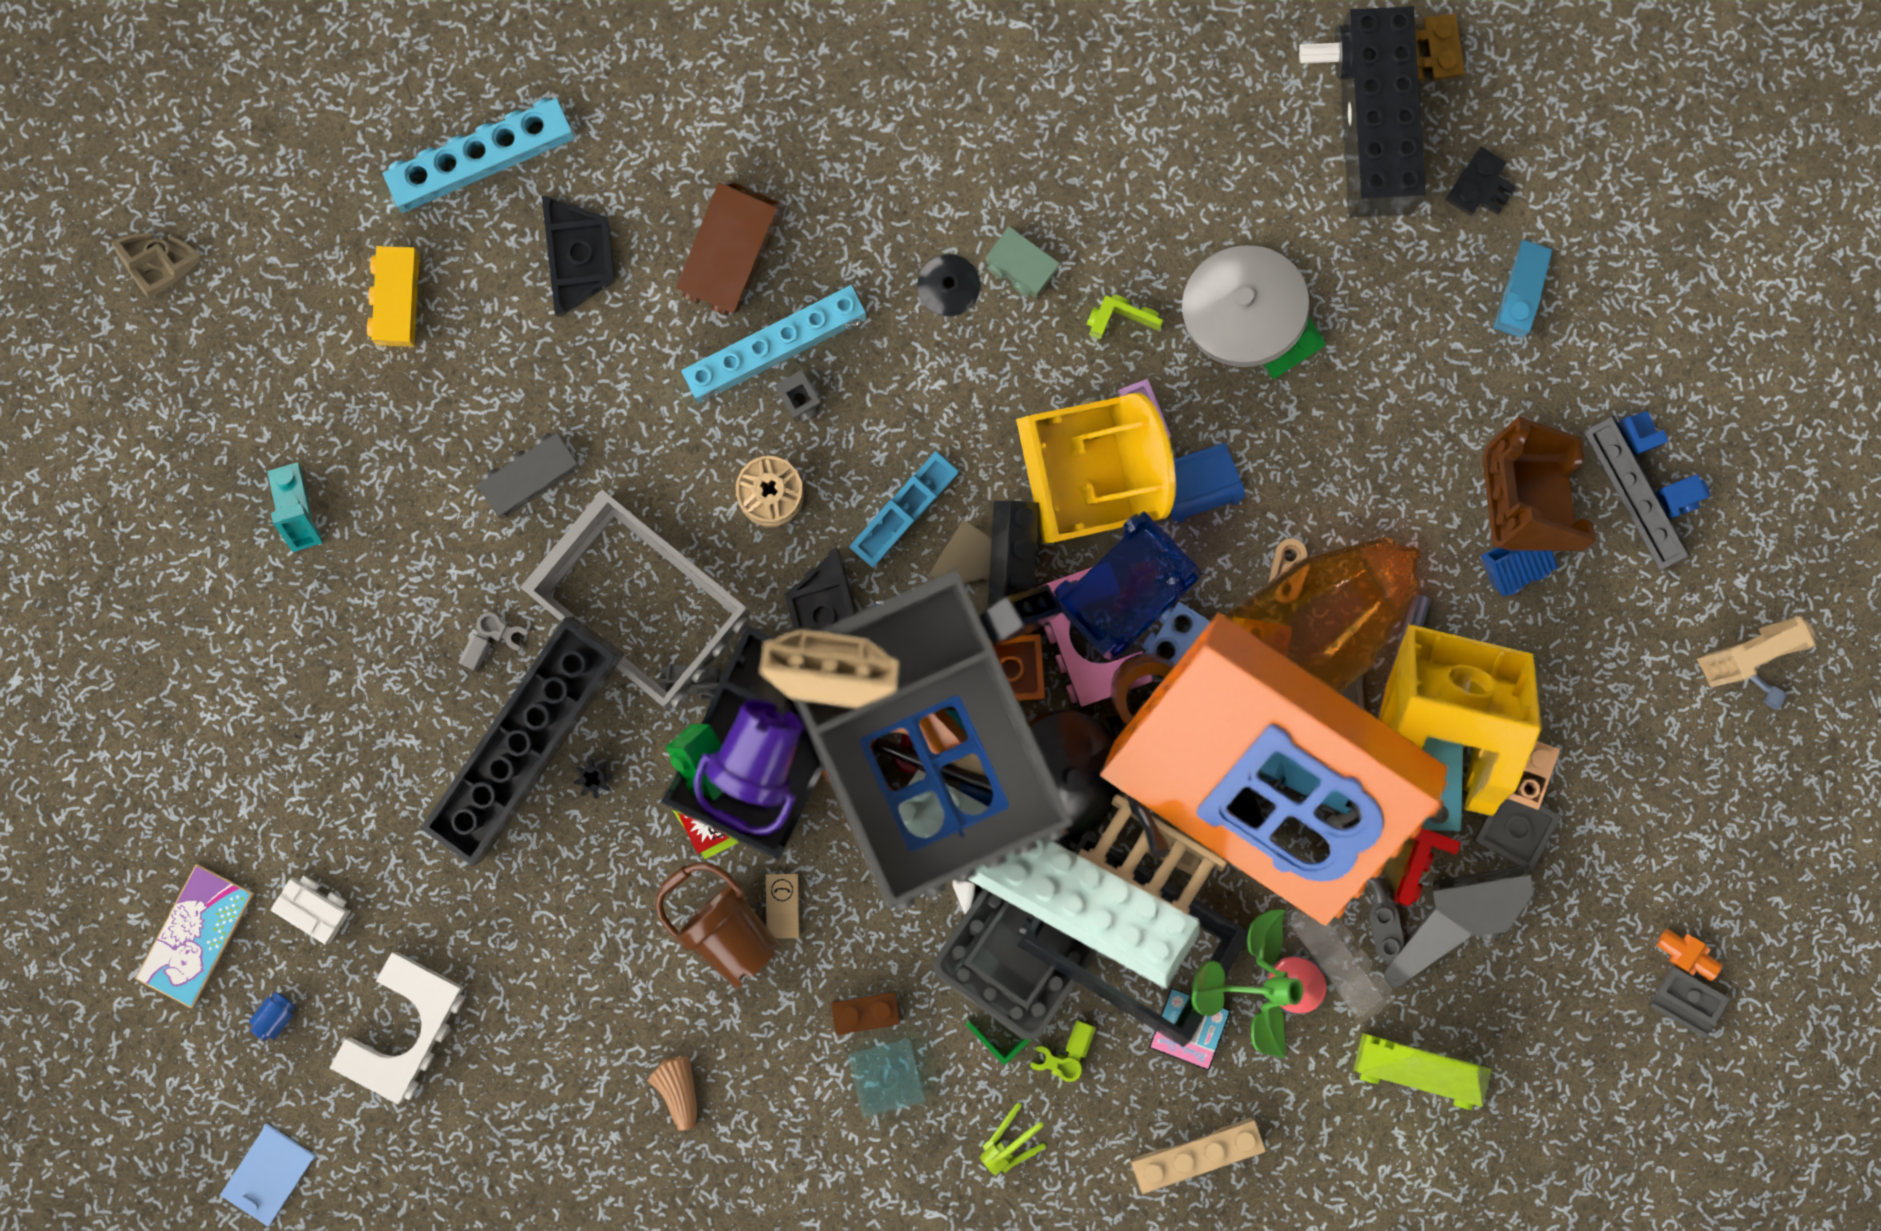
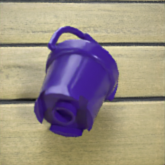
[693,699,804,836]

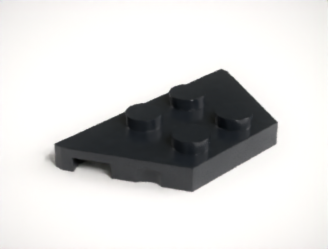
[541,196,616,317]
[784,548,857,632]

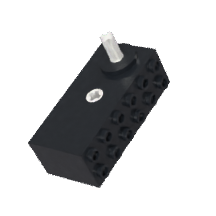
[1299,6,1426,218]

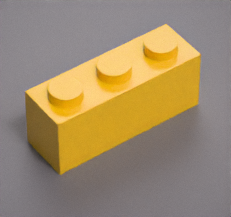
[367,246,420,347]

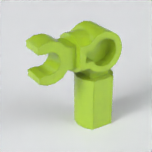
[1030,1020,1097,1082]

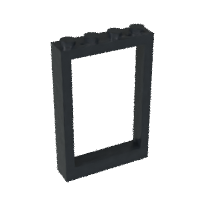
[1017,831,1249,1047]

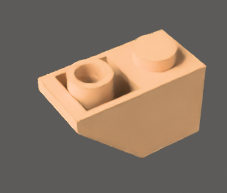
[1507,741,1560,810]

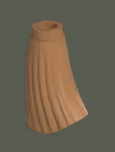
[647,1056,697,1131]

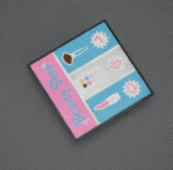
[1148,987,1231,1071]

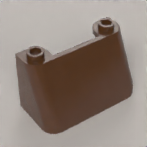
[1483,416,1596,551]

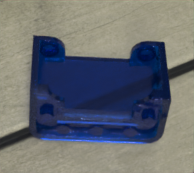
[1053,511,1203,661]

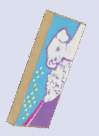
[135,864,255,1008]

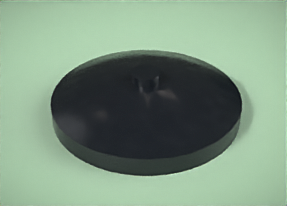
[1028,710,1120,839]

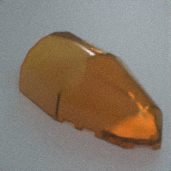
[1225,537,1421,693]

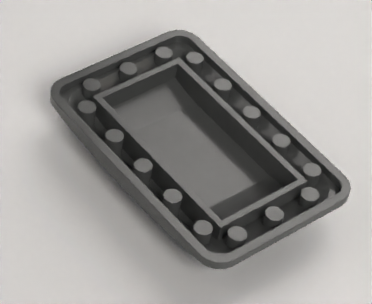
[933,839,1097,1040]

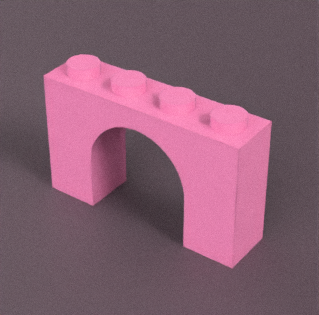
[1038,561,1153,709]

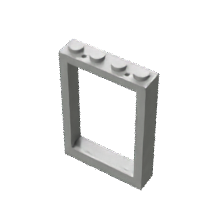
[520,490,751,711]

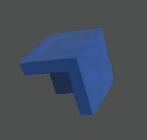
[1618,411,1668,455]

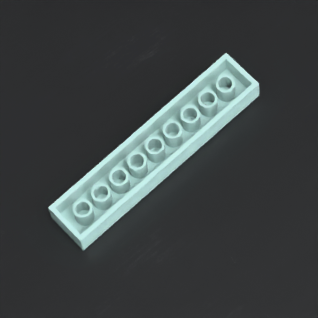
[898,769,1199,988]

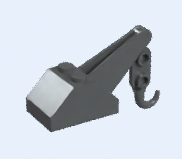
[1367,865,1534,987]

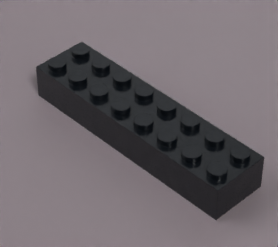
[421,616,625,866]

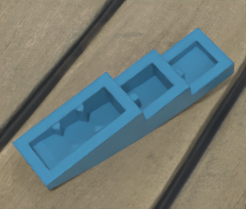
[849,451,960,568]

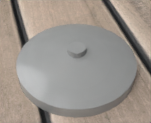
[1182,245,1310,367]

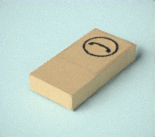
[766,874,799,939]

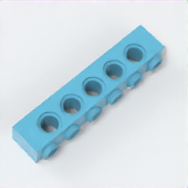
[382,98,575,213]

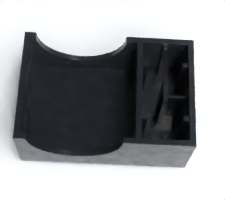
[660,625,823,861]

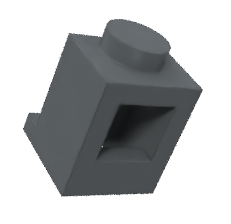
[774,370,821,423]

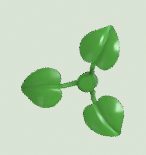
[1192,909,1303,1058]

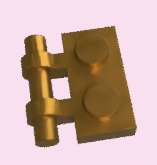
[1415,13,1465,82]

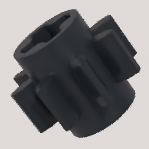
[573,759,614,799]

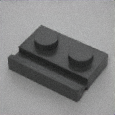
[1648,965,1730,1039]

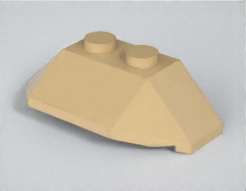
[760,629,899,708]

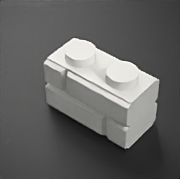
[271,875,351,944]

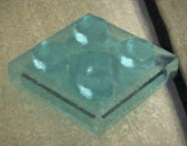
[847,1038,926,1118]

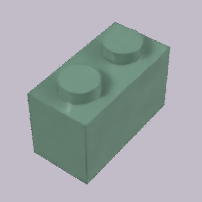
[986,226,1060,299]

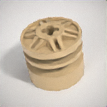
[736,456,804,528]

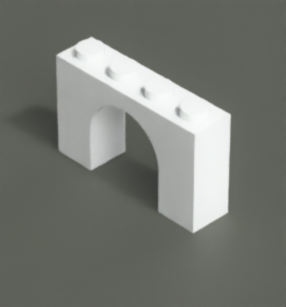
[330,952,465,1104]

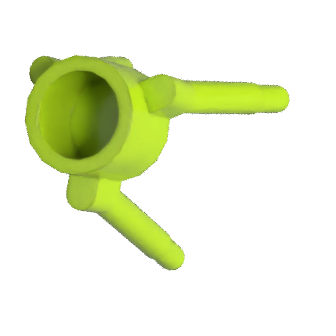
[979,1102,1046,1176]

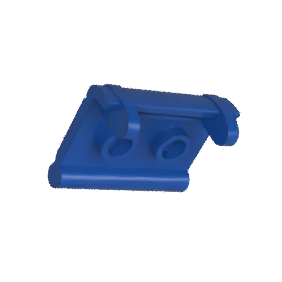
[1171,442,1245,523]

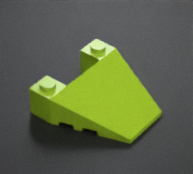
[1353,1033,1492,1110]

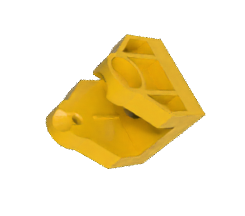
[1378,624,1541,816]

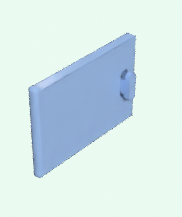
[220,1123,316,1227]

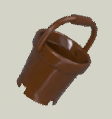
[655,862,782,989]

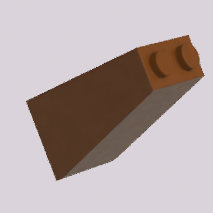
[676,180,787,316]

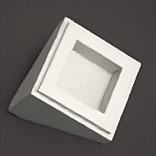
[953,880,975,914]

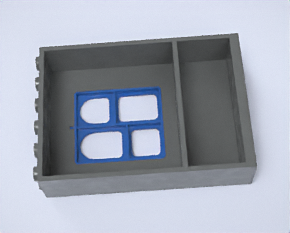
[792,569,1073,911]

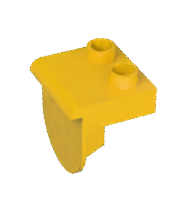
[1016,392,1175,544]

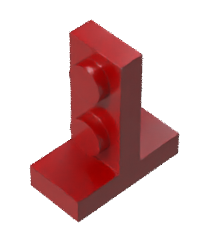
[1393,828,1461,906]

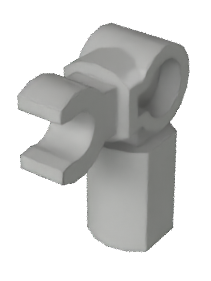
[458,612,528,672]

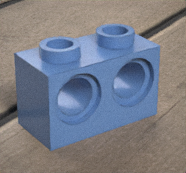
[1142,602,1210,664]

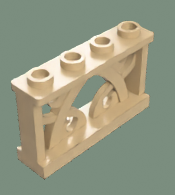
[1697,616,1815,687]

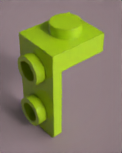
[1086,295,1164,340]

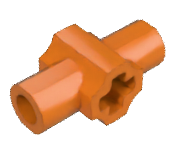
[1656,928,1723,981]

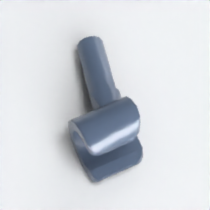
[1749,674,1786,710]

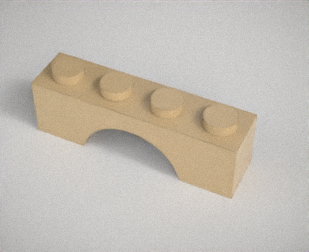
[1130,1118,1266,1194]

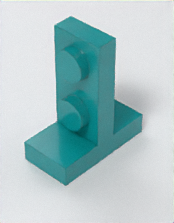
[267,462,323,552]

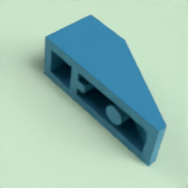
[1493,240,1552,338]

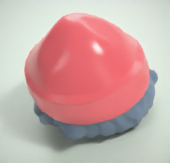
[1266,953,1327,1014]

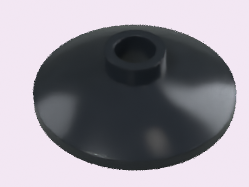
[917,254,980,317]

